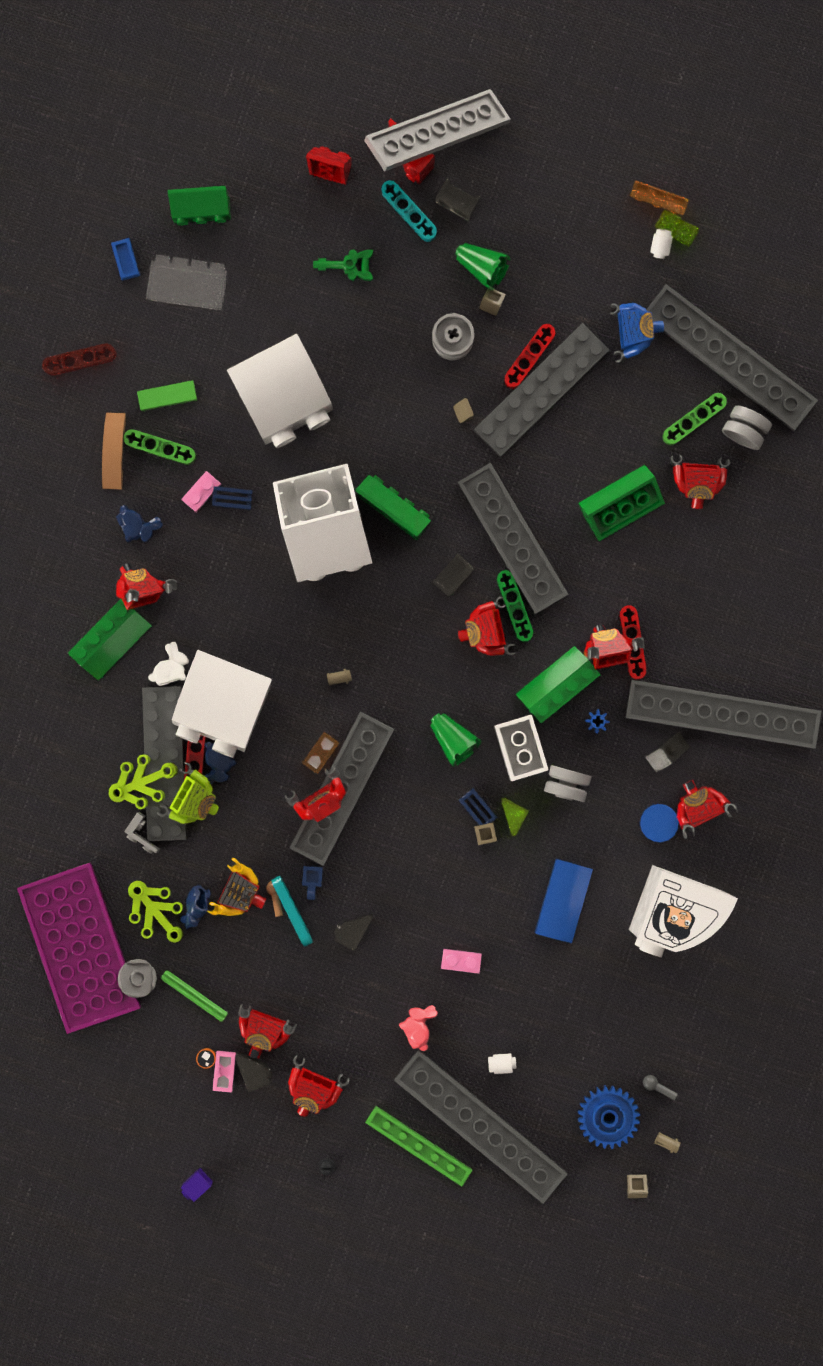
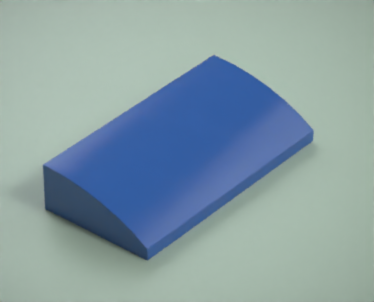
[535,859,593,943]

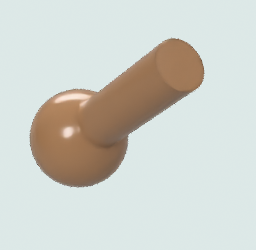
[266,881,283,917]

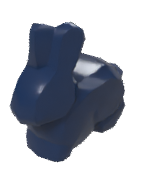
[116,505,163,543]
[204,741,237,784]
[180,885,211,930]

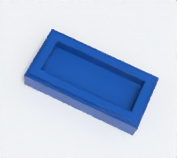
[111,238,140,281]

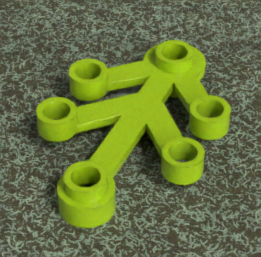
[109,754,178,809]
[128,881,183,943]

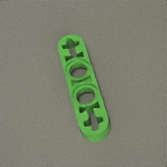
[662,393,727,445]
[123,429,196,465]

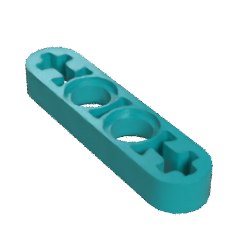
[381,180,437,242]
[271,876,313,947]

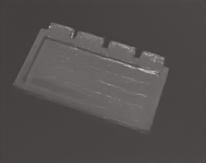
[146,255,227,310]

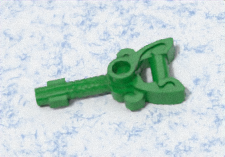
[313,249,373,281]

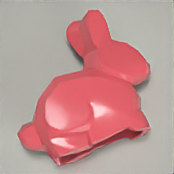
[399,1005,438,1051]

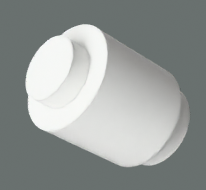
[650,229,673,259]
[488,1053,516,1074]

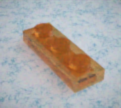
[630,180,689,215]

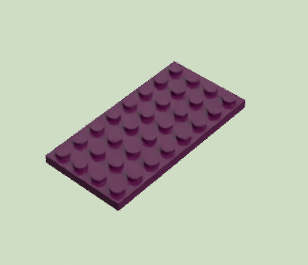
[17,862,141,1034]

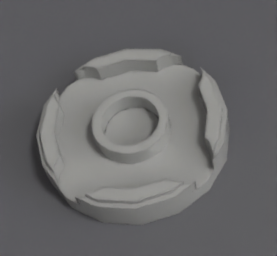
[118,959,157,998]

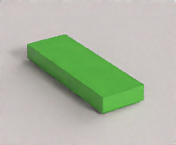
[137,380,197,411]

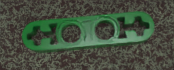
[497,570,533,642]

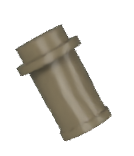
[327,669,352,686]
[654,1132,681,1153]

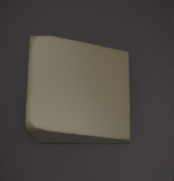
[480,289,506,316]
[453,398,474,423]
[474,823,497,845]
[627,1175,648,1198]

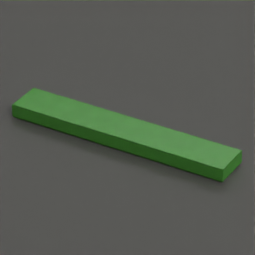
[365,1106,472,1187]

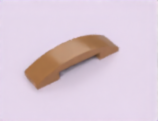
[102,413,126,490]

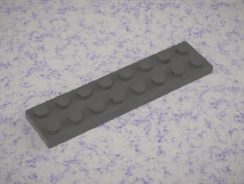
[474,323,609,458]
[458,463,568,614]
[142,686,187,841]
[290,712,394,866]

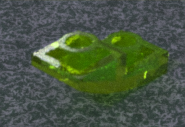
[655,210,699,247]

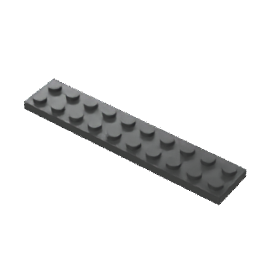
[646,284,818,431]
[625,680,822,749]
[394,1049,568,1204]

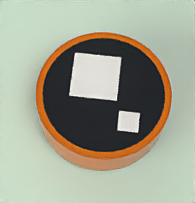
[196,1048,216,1069]

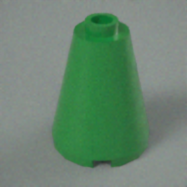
[455,243,510,290]
[430,713,482,767]

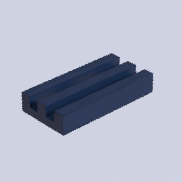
[212,486,252,510]
[459,788,498,825]

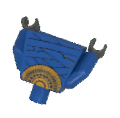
[610,303,664,363]

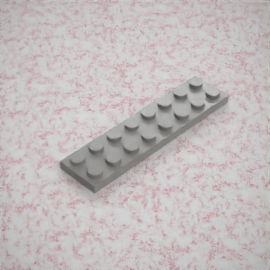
[364,89,510,171]

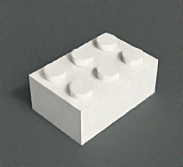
[494,715,548,781]

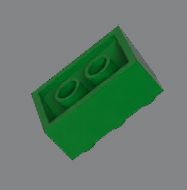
[168,186,231,226]

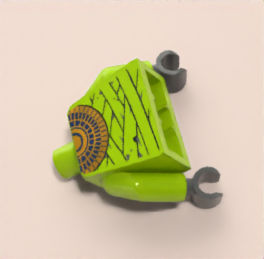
[157,762,219,824]

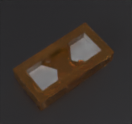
[302,732,340,774]

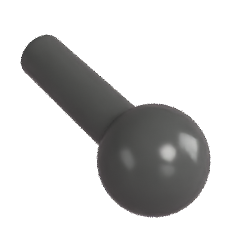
[643,1075,678,1101]

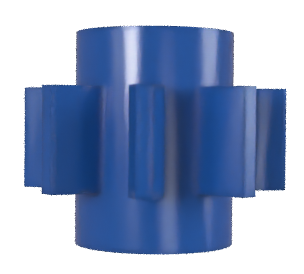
[585,709,610,733]

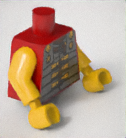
[207,858,266,916]

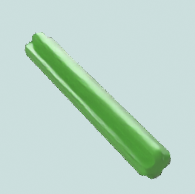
[161,971,228,1022]

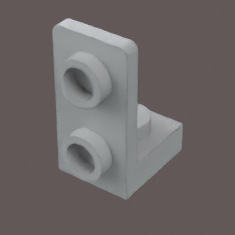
[124,812,160,854]

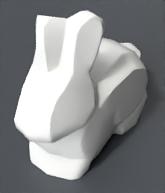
[148,642,189,686]

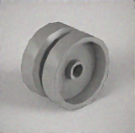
[432,313,474,360]
[722,406,772,450]
[544,765,592,802]

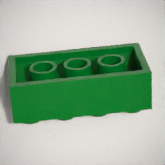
[579,465,665,541]
[355,475,431,540]
[68,599,152,681]
[515,646,600,724]

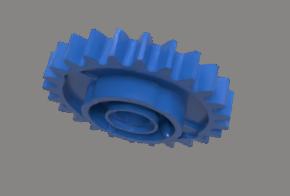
[578,1085,640,1149]

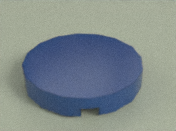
[640,804,679,842]

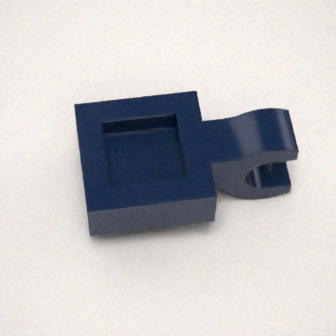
[302,866,323,900]

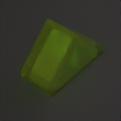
[500,798,529,836]

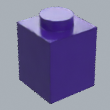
[181,1168,213,1202]

